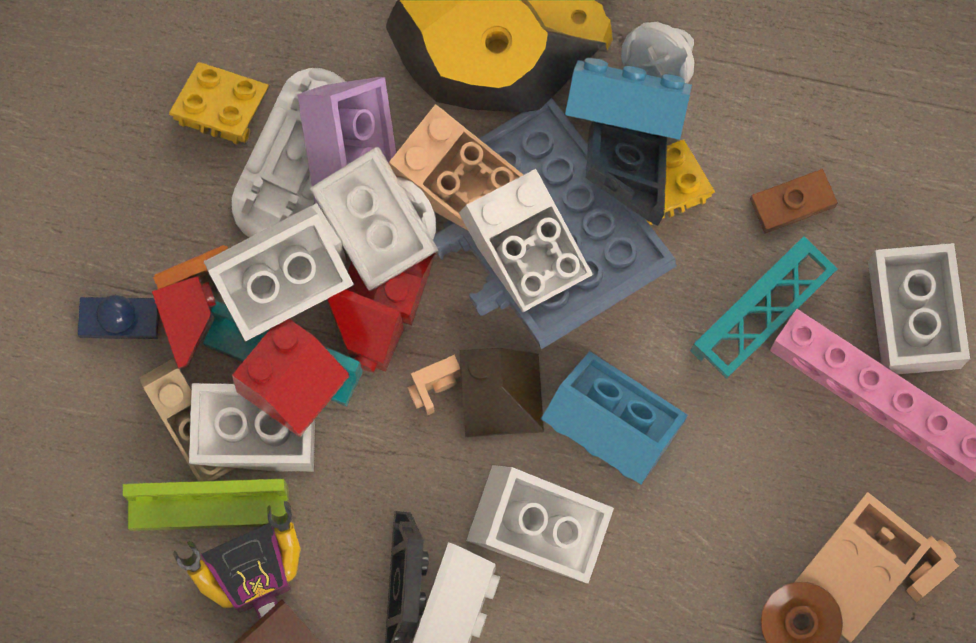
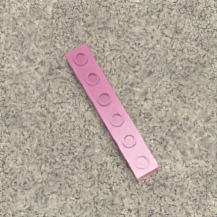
[770,309,976,482]

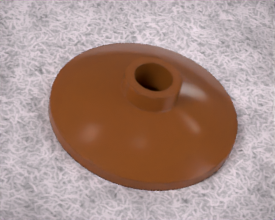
[761,582,843,643]

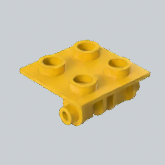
[169,62,269,144]
[645,139,715,226]

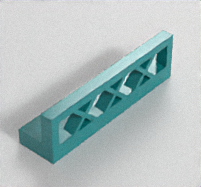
[690,236,838,379]
[203,301,363,407]

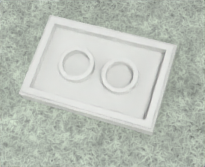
[310,147,438,291]

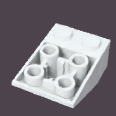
[459,169,593,312]

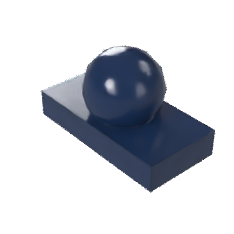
[78,294,159,339]

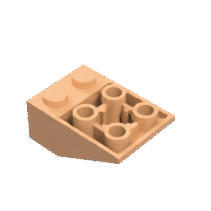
[388,104,523,230]
[795,492,933,643]

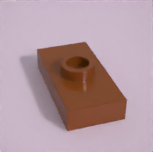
[750,168,838,234]

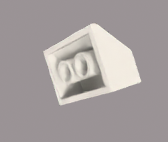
[204,206,354,341]
[413,542,500,643]

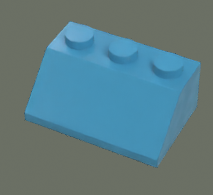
[565,58,692,140]
[541,351,688,485]

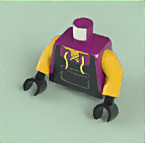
[173,501,301,619]

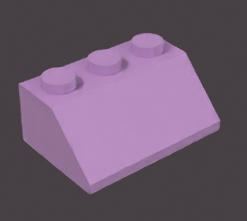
[297,77,396,208]

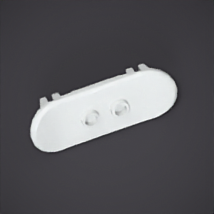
[232,68,346,238]

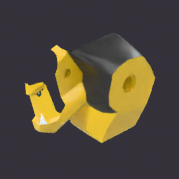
[386,0,613,113]

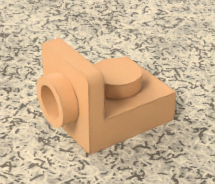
[407,355,461,416]
[906,536,959,603]

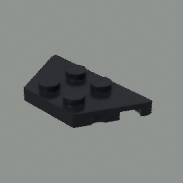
[585,121,667,226]
[385,511,429,643]

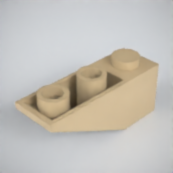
[139,358,235,481]

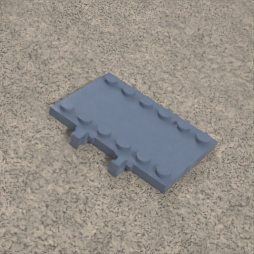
[433,98,677,349]

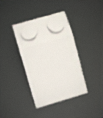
[189,383,315,472]
[466,465,614,584]

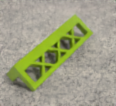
[123,479,289,531]

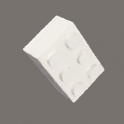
[868,243,970,374]

